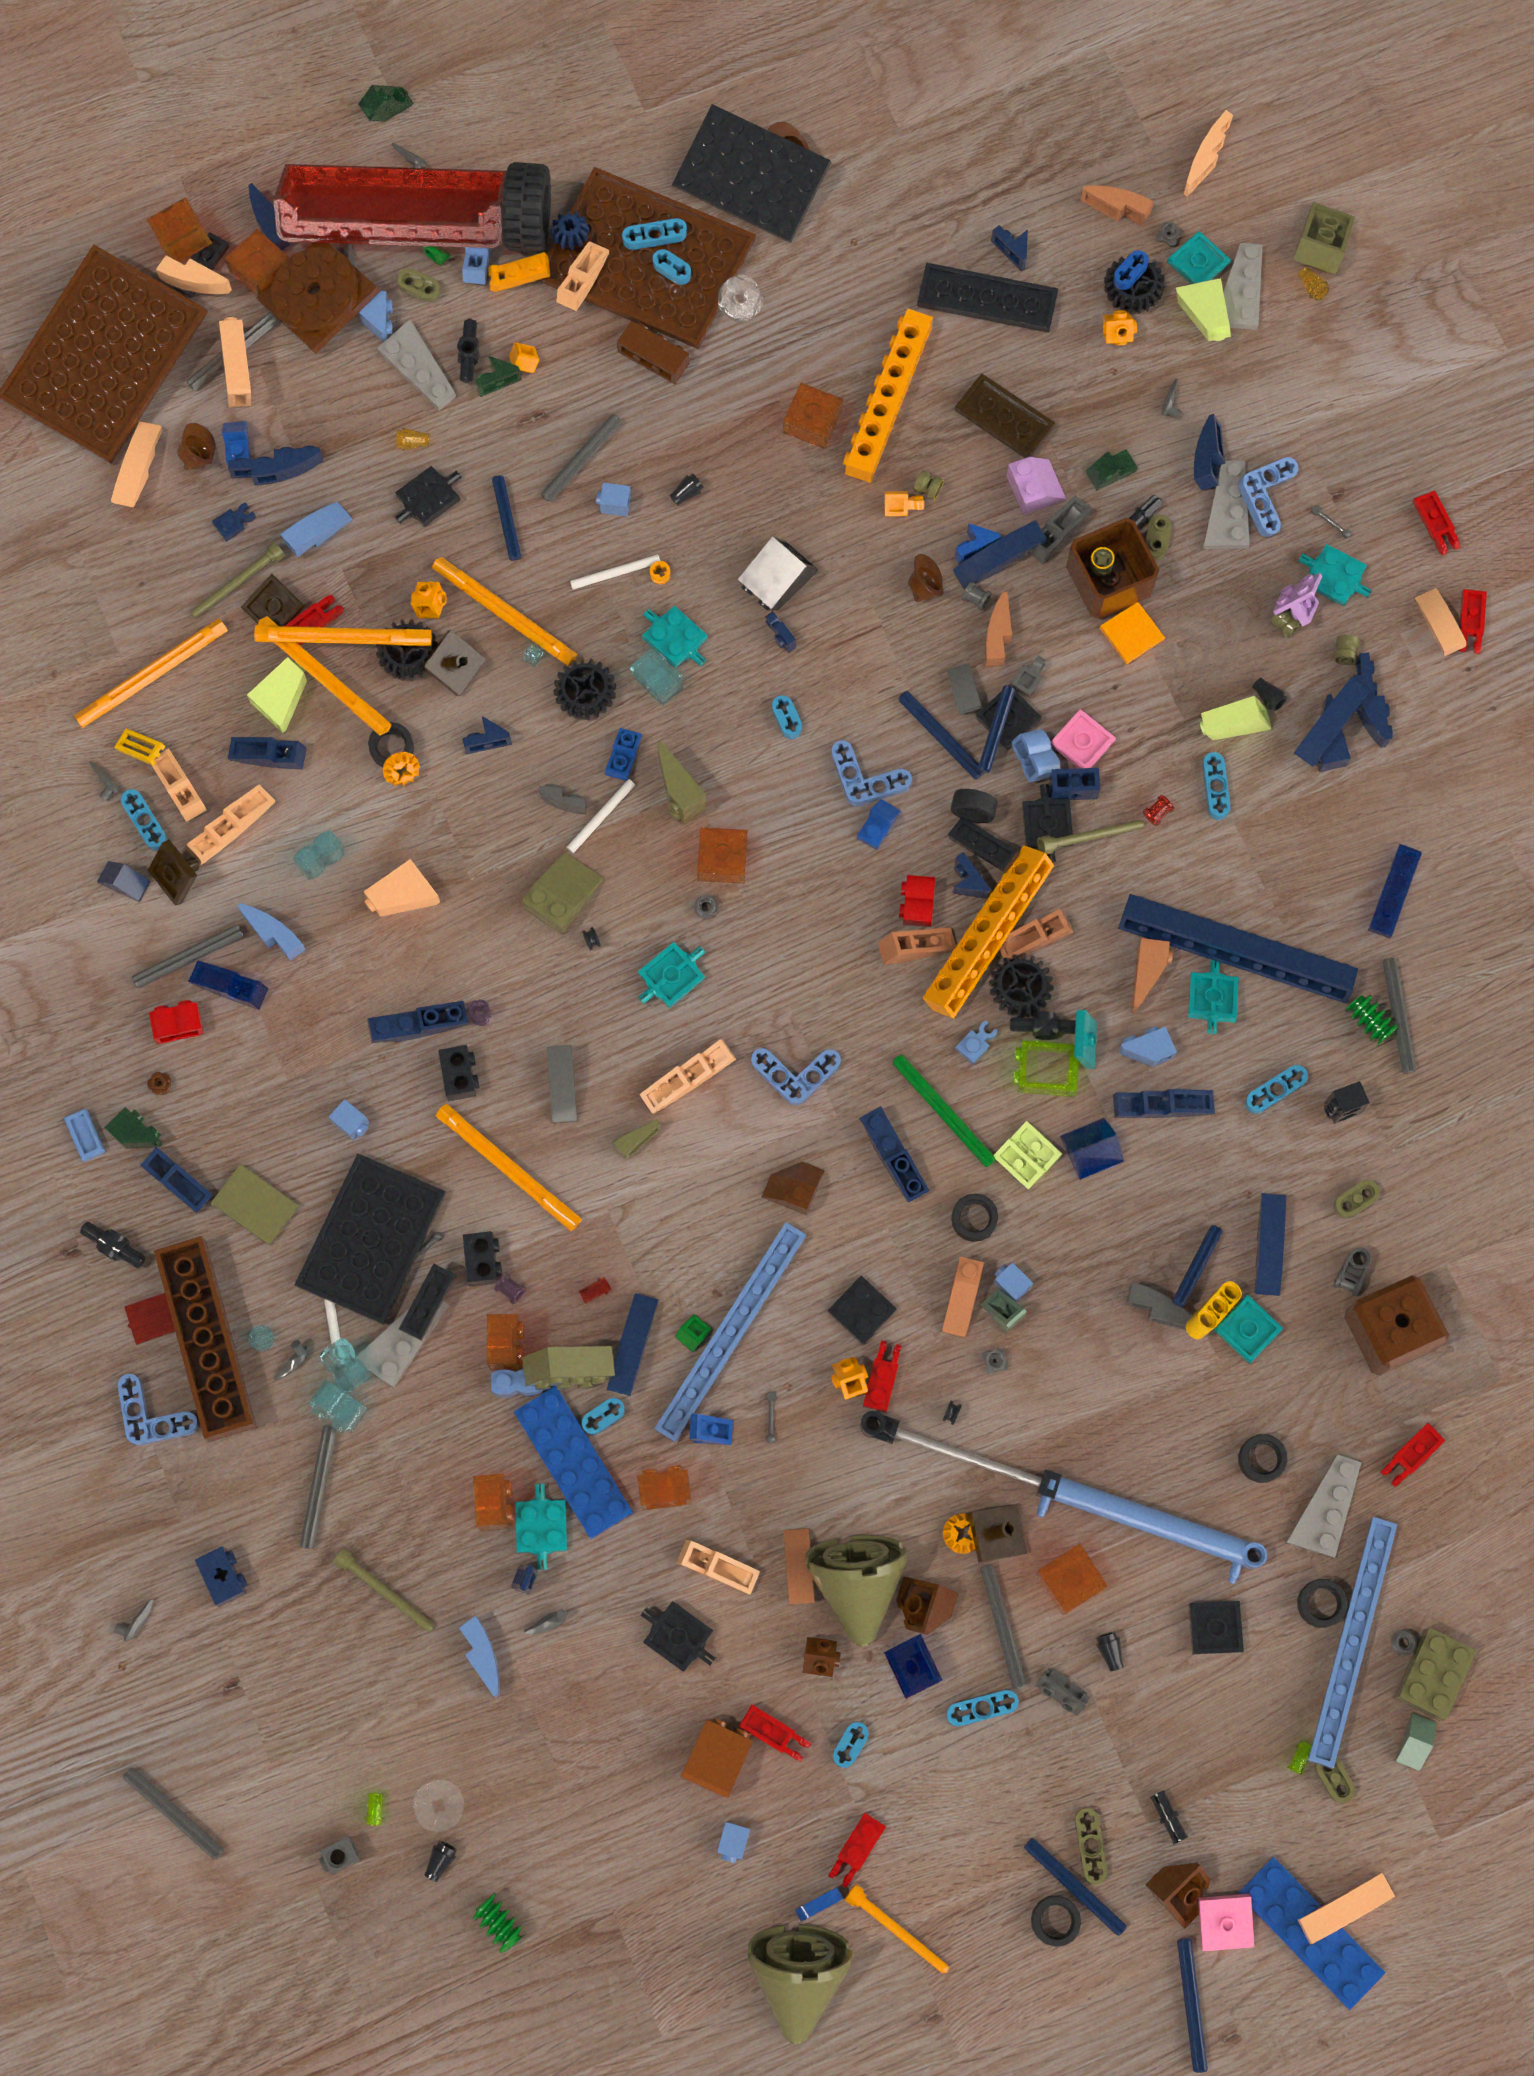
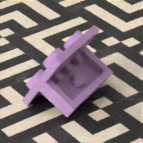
[1273,573,1322,626]

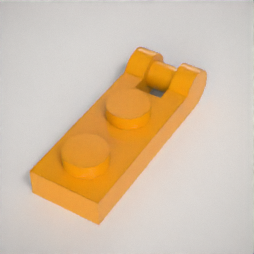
[487,252,550,292]

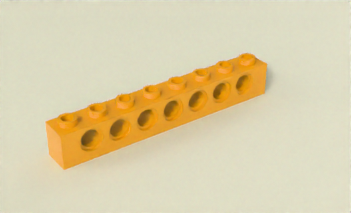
[843,308,933,483]
[922,845,1054,1019]

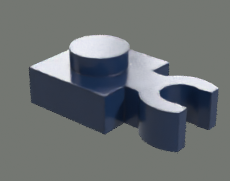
[212,503,256,542]
[765,611,796,653]

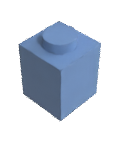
[596,483,631,517]
[329,1099,369,1140]
[993,1262,1033,1302]
[717,1822,750,1863]

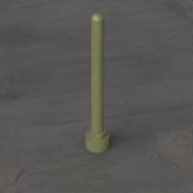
[191,542,285,618]
[1037,820,1145,855]
[332,1547,434,1632]

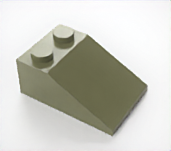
[1293,202,1355,274]
[657,741,706,825]
[522,853,604,935]

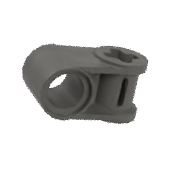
[1333,1247,1371,1297]

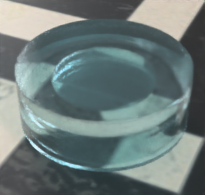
[249,1326,274,1351]

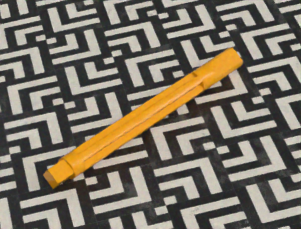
[432,557,578,666]
[258,616,391,736]
[73,618,228,728]
[254,625,432,646]
[436,1103,582,1232]

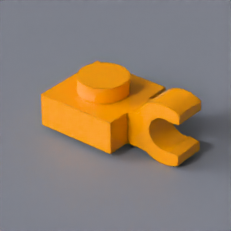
[884,491,924,516]

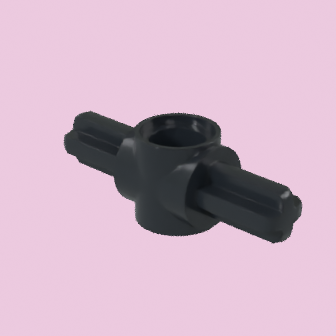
[457,318,480,383]
[1010,1011,1076,1040]
[80,1222,146,1268]

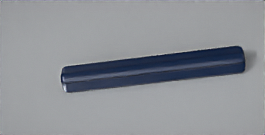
[492,475,521,561]
[978,685,1015,773]
[1172,1225,1222,1308]

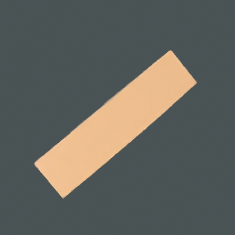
[1184,110,1233,196]
[111,421,162,507]
[185,784,275,865]
[639,1039,736,1114]
[1298,1873,1395,1944]

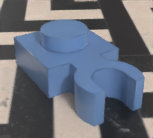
[955,1021,997,1065]

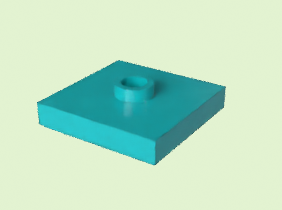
[1167,231,1231,284]
[1074,1010,1097,1069]
[1213,1294,1284,1364]

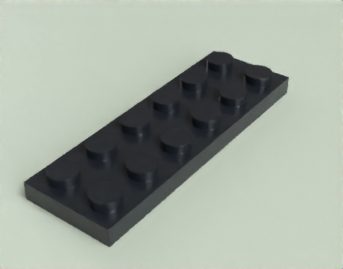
[917,262,1059,333]

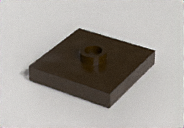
[241,574,305,626]

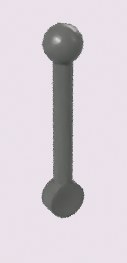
[1311,505,1351,538]
[415,1232,443,1260]
[766,1392,776,1443]

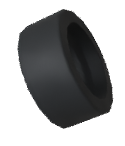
[368,722,414,768]
[950,789,998,823]
[951,1193,999,1242]
[1238,1434,1288,1483]
[1297,1579,1347,1628]
[1031,1896,1081,1947]

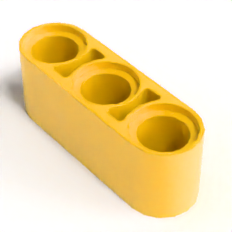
[1186,1281,1242,1339]

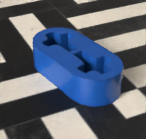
[1113,250,1149,290]
[795,1887,844,1922]

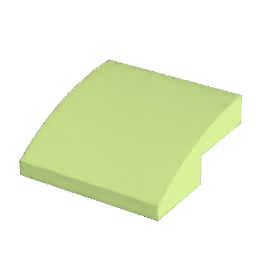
[994,1121,1063,1189]

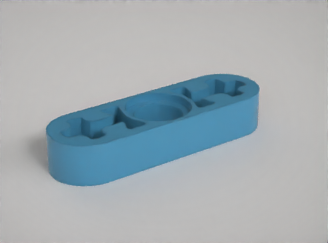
[622,218,687,250]
[1202,752,1230,820]
[121,789,167,851]
[1245,1065,1308,1114]
[946,1690,1019,1727]

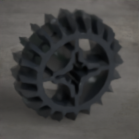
[1104,254,1165,314]
[376,619,438,681]
[553,658,617,721]
[989,953,1054,1018]

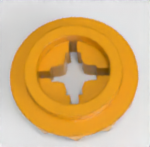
[382,752,420,786]
[943,1513,975,1554]

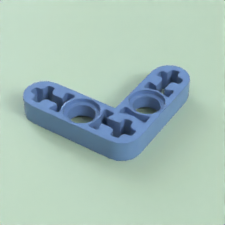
[1238,457,1298,537]
[831,740,912,806]
[751,1048,841,1106]
[118,1374,199,1446]

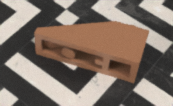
[878,927,956,965]
[1131,938,1173,1013]
[942,1257,984,1338]

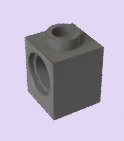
[319,1836,362,1875]

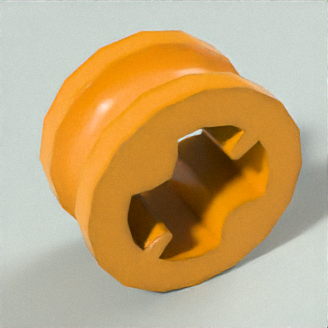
[650,561,671,585]

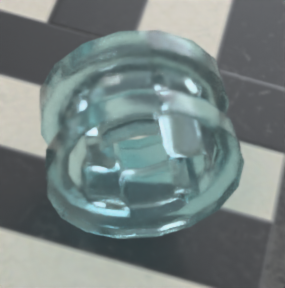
[523,643,544,667]

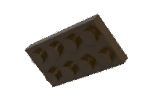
[954,373,1055,458]

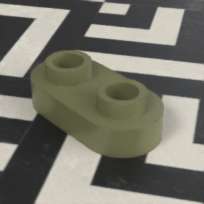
[397,269,441,302]
[1145,515,1172,560]
[1334,1180,1380,1219]
[1314,1757,1355,1803]

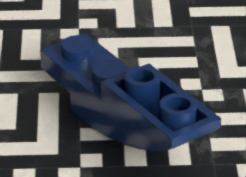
[228,445,323,486]
[1352,652,1393,748]
[367,1001,468,1043]
[859,1106,929,1203]

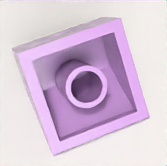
[1006,457,1066,515]

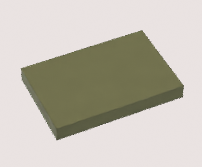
[211,1164,299,1246]

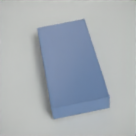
[64,1108,106,1162]

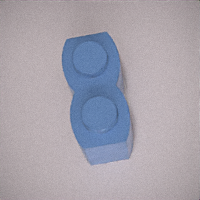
[1012,729,1061,783]
[491,1369,543,1398]

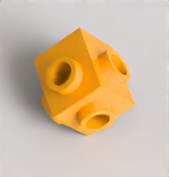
[1103,310,1137,345]
[411,581,447,619]
[830,1356,868,1400]

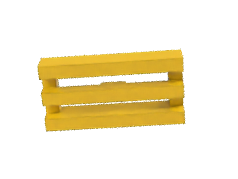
[114,728,166,766]

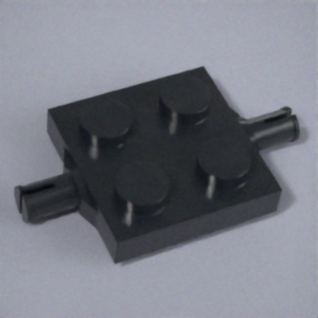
[394,466,462,527]
[1022,784,1073,863]
[640,1601,716,1672]

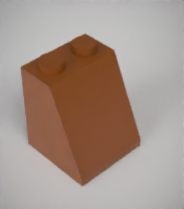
[681,1717,753,1799]

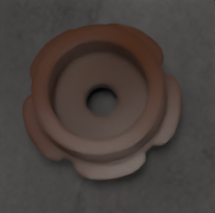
[147,1072,171,1095]

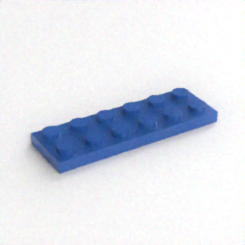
[514,1386,633,1539]
[1237,1857,1385,2010]

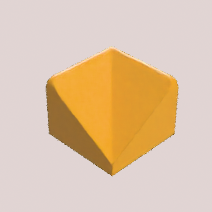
[509,342,539,373]

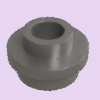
[694,895,718,919]
[1391,1630,1417,1656]

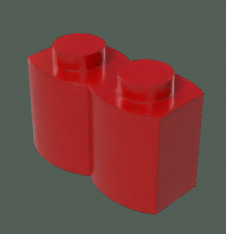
[899,875,935,927]
[149,1000,204,1044]

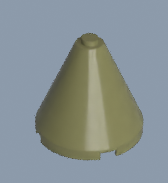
[805,1535,907,1646]
[748,1924,853,2044]

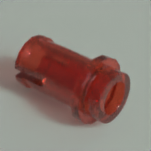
[578,1277,612,1304]

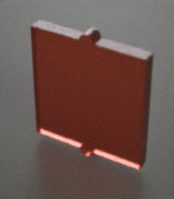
[125,1293,175,1345]

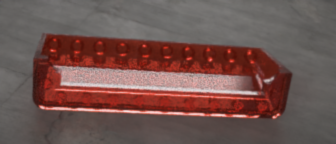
[273,164,507,248]

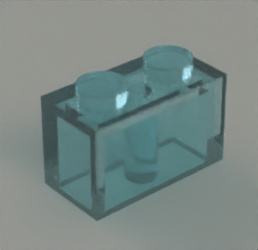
[630,648,683,706]

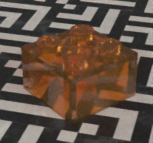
[147,197,212,262]
[225,229,289,296]
[783,383,843,449]
[697,827,748,884]
[487,1314,525,1371]
[637,1466,692,1511]
[473,1474,514,1532]
[1036,1544,1108,1616]

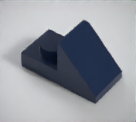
[991,225,1028,272]
[462,717,512,755]
[953,852,991,899]

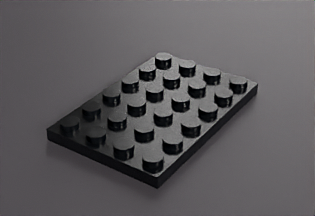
[672,104,831,243]
[294,1153,446,1325]

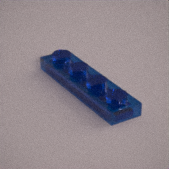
[1368,844,1422,939]

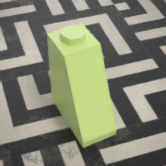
[1176,278,1231,341]
[247,657,307,734]
[1200,696,1272,740]

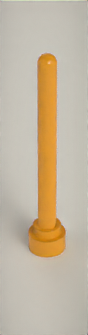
[844,1883,949,1973]

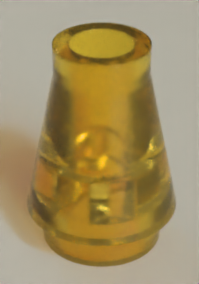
[1298,267,1329,301]
[396,428,429,451]

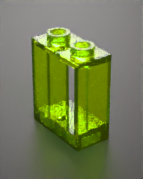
[1013,1040,1079,1097]

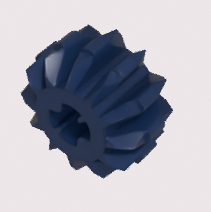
[551,210,589,251]

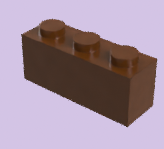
[617,321,689,385]

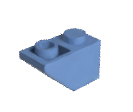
[359,291,393,342]
[1119,1026,1177,1067]

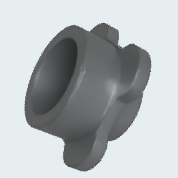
[1156,222,1182,246]
[981,1347,1009,1375]

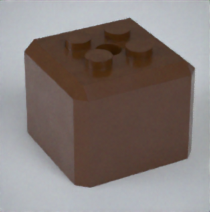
[1066,518,1159,619]
[1344,1275,1449,1376]

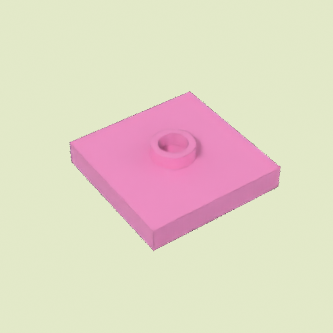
[1050,709,1116,768]
[1198,1894,1254,1951]

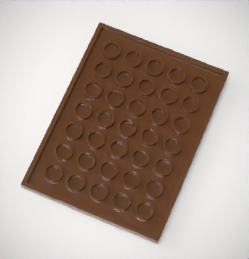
[536,167,756,349]
[0,244,208,464]

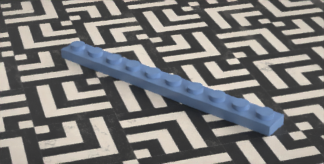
[654,1222,806,1443]
[1307,1517,1398,1769]

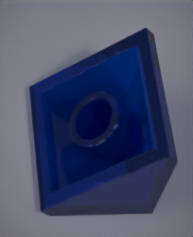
[1060,1118,1124,1180]
[884,1634,943,1699]

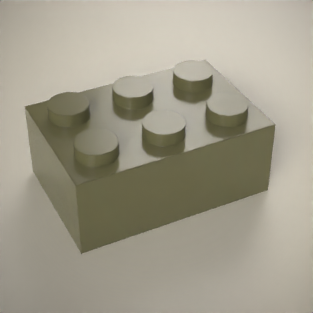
[522,1346,615,1390]
[1393,1627,1476,1721]

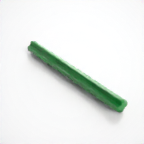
[893,1054,995,1167]

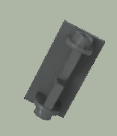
[1035,1667,1090,1716]

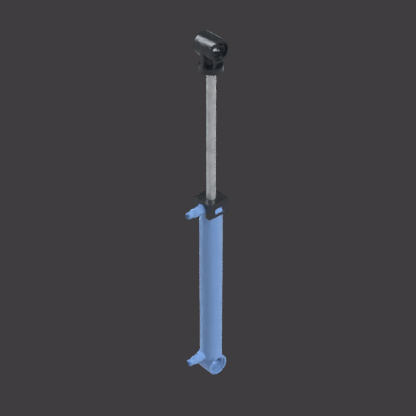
[860,1410,1267,1584]

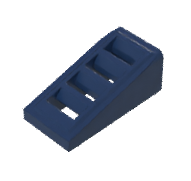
[511,1565,538,1595]

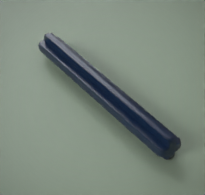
[899,691,984,780]
[1024,1838,1127,1936]
[1177,1938,1208,2073]

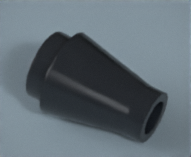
[669,473,704,506]
[1252,678,1287,711]
[1096,1632,1124,1671]
[424,1840,457,1882]

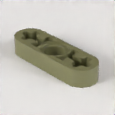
[1074,1808,1107,1885]

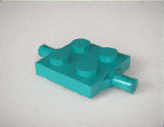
[1298,544,1372,606]
[642,606,708,669]
[637,942,705,1009]
[1188,960,1239,1035]
[515,1484,567,1570]

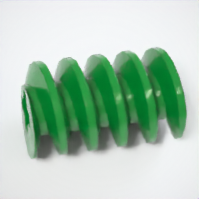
[1345,994,1398,1046]
[473,1892,527,1953]

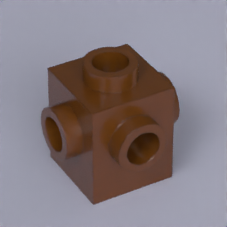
[802,1637,841,1677]

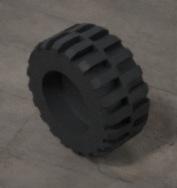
[502,162,551,253]

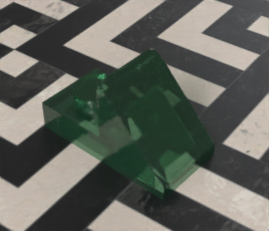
[475,356,522,397]
[1086,449,1137,491]

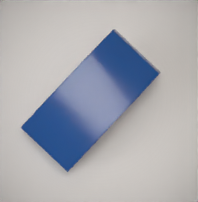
[605,728,642,781]

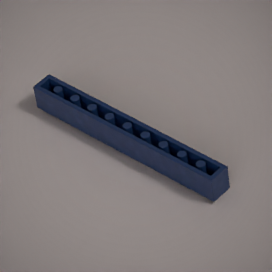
[1118,894,1358,1004]

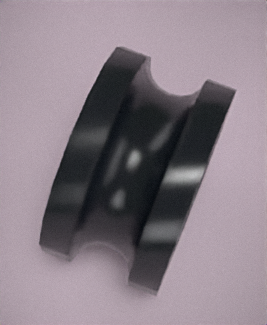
[582,927,601,951]
[942,1400,962,1425]

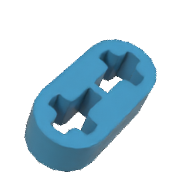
[653,249,691,285]
[772,695,802,739]
[582,1398,625,1435]
[833,1722,869,1768]

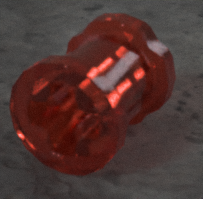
[1143,795,1174,826]

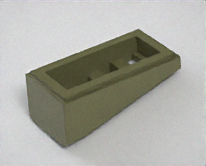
[612,1119,661,1160]

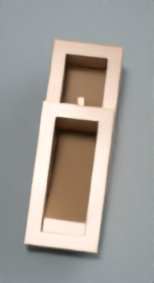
[556,241,609,311]
[156,255,232,294]
[1415,588,1466,656]
[152,748,207,822]
[676,1540,760,1595]

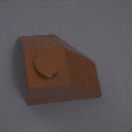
[762,1162,825,1215]
[896,1576,958,1635]
[1146,1863,1210,1929]

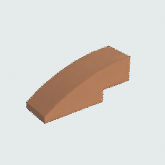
[1080,185,1154,226]
[985,592,1012,667]
[999,909,1074,961]
[784,1528,815,1605]

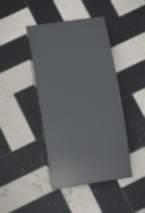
[947,663,982,715]
[539,784,587,815]

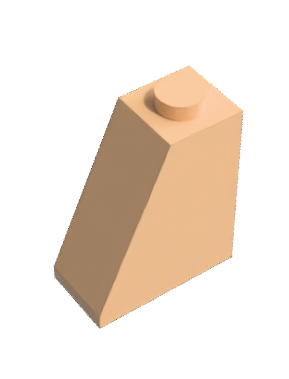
[364,859,440,917]

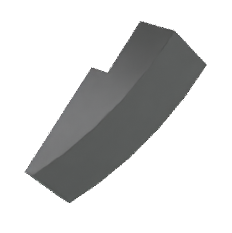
[1028,495,1092,564]
[547,1045,577,1124]
[1126,1282,1191,1331]

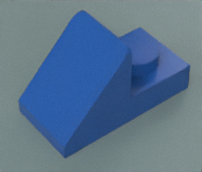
[222,421,250,466]
[955,524,1001,565]
[857,799,901,850]
[689,1414,733,1445]

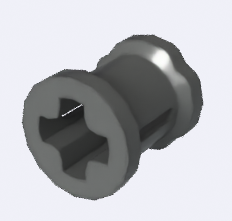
[962,581,992,611]

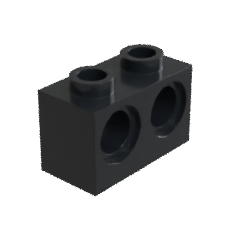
[438,1045,480,1102]
[1324,1081,1370,1124]
[463,1231,502,1287]

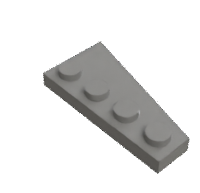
[1223,243,1263,330]
[377,320,456,411]
[1203,460,1250,549]
[353,1301,449,1388]
[1285,1455,1361,1559]

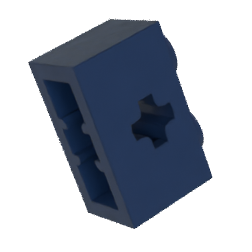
[1049,768,1100,800]
[195,1546,248,1607]

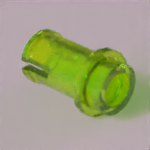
[1287,1740,1311,1775]
[364,1793,384,1826]

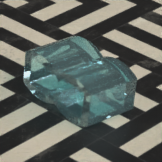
[293,830,345,880]
[320,1338,370,1394]
[308,1379,368,1434]

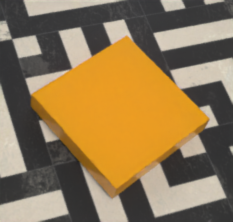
[1100,602,1165,665]

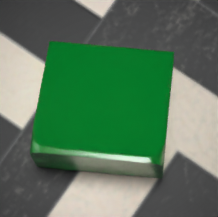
[422,240,451,266]
[675,1314,713,1352]

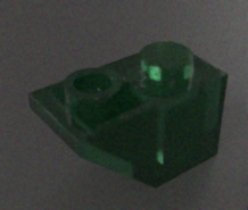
[358,85,414,122]
[104,1107,163,1149]

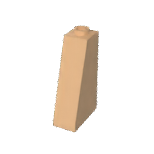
[219,317,251,408]

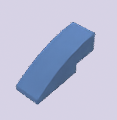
[462,216,494,285]
[280,502,352,558]
[237,903,306,961]
[459,1616,500,1698]

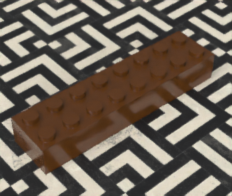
[154,1236,257,1442]

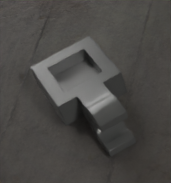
[1010,655,1046,698]

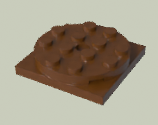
[256,236,380,354]

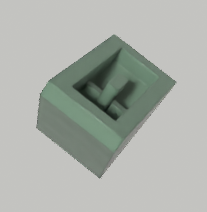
[980,1289,1026,1333]
[1395,1713,1436,1771]

